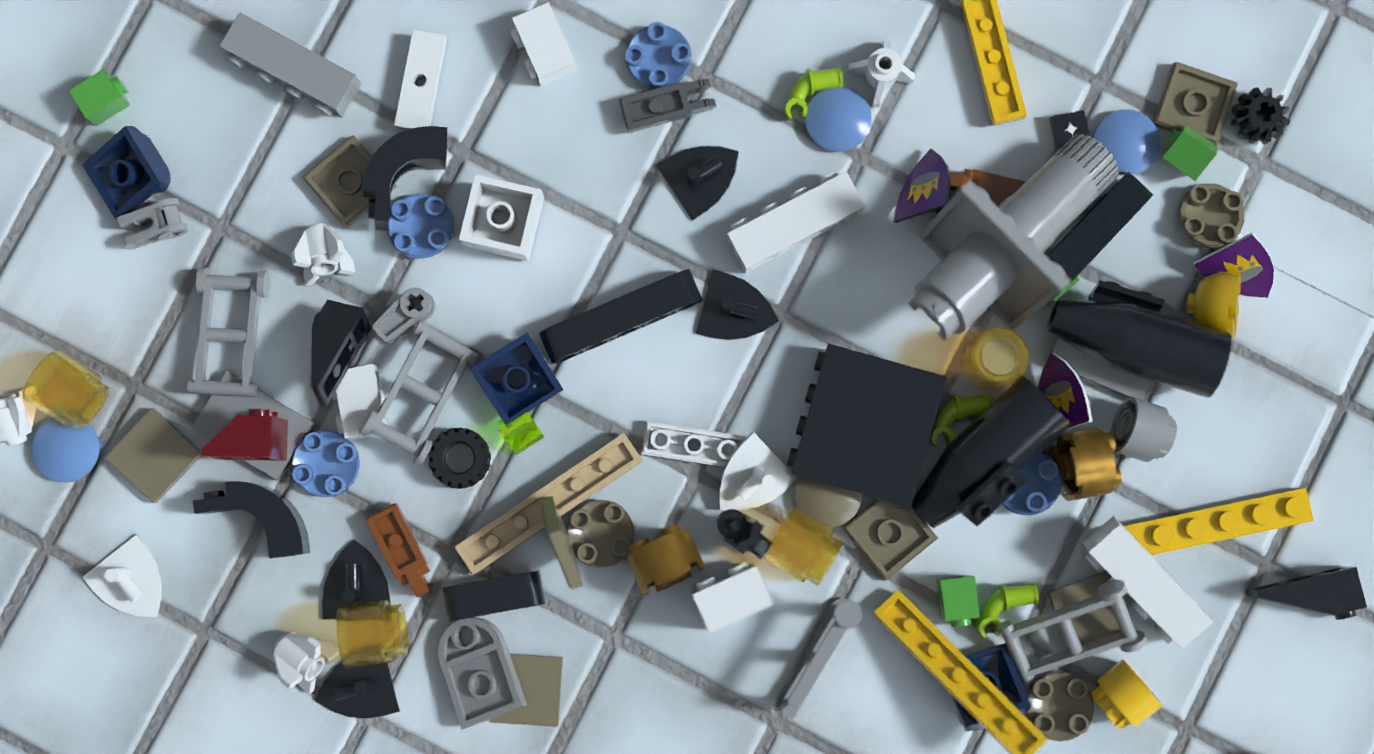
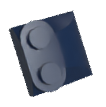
[82,126,171,220]
[470,332,564,426]
[951,643,1031,731]

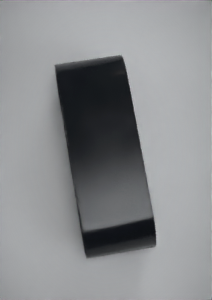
[442,570,545,622]

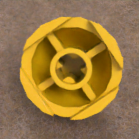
[1187,273,1241,340]

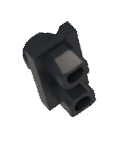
[717,509,773,559]

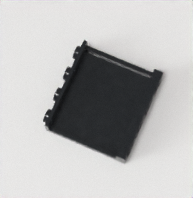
[786,343,947,511]

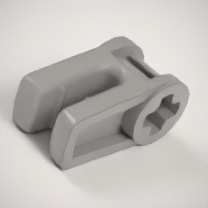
[116,198,188,249]
[373,288,436,345]

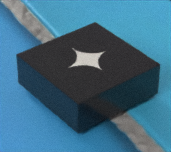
[1050,110,1090,151]

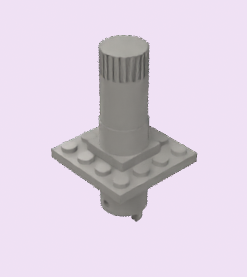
[908,134,1118,341]

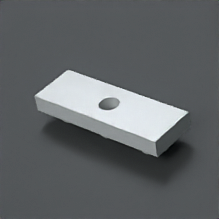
[394,29,447,130]
[642,421,747,467]

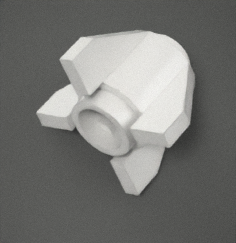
[847,39,915,108]
[291,223,356,286]
[0,386,38,446]
[273,632,340,694]

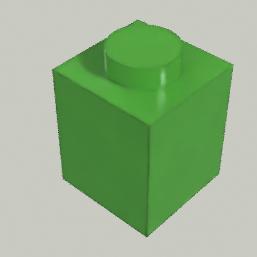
[69,69,131,126]
[1162,124,1218,181]
[936,575,980,627]

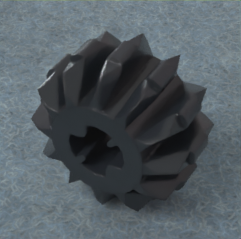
[1230,87,1290,145]

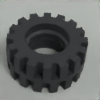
[428,427,491,489]

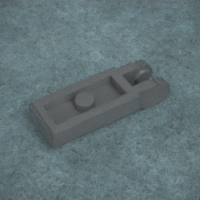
[619,79,716,133]

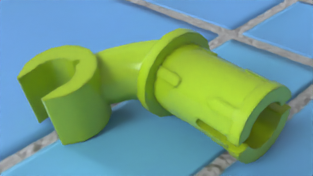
[783,67,843,121]
[929,394,991,448]
[975,582,1039,638]

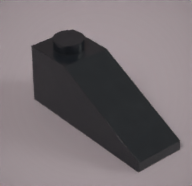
[311,299,372,408]
[1246,566,1367,620]

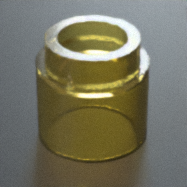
[960,327,1029,392]
[23,350,109,429]
[763,506,843,586]
[336,600,408,668]

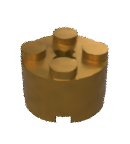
[1050,427,1122,501]
[626,524,706,596]

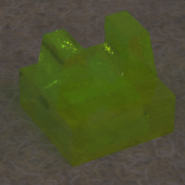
[499,412,545,456]

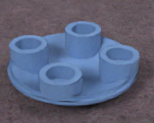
[625,22,692,89]
[805,87,872,152]
[1094,109,1160,175]
[387,193,454,259]
[31,415,102,482]
[291,430,360,497]
[1002,452,1062,516]

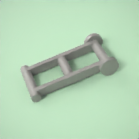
[187,268,270,397]
[359,321,478,466]
[999,579,1147,684]
[779,598,863,719]

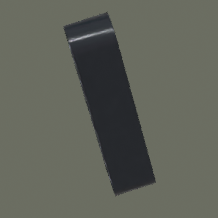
[1046,171,1153,299]
[539,269,703,365]

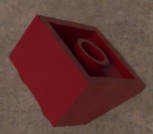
[200,409,288,461]

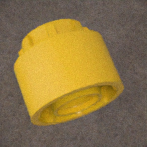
[1092,659,1163,729]

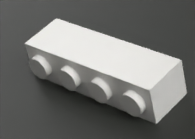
[727,171,866,274]
[1083,516,1213,649]

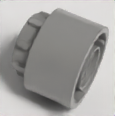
[1110,396,1177,462]

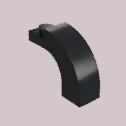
[362,126,448,231]
[193,481,311,559]

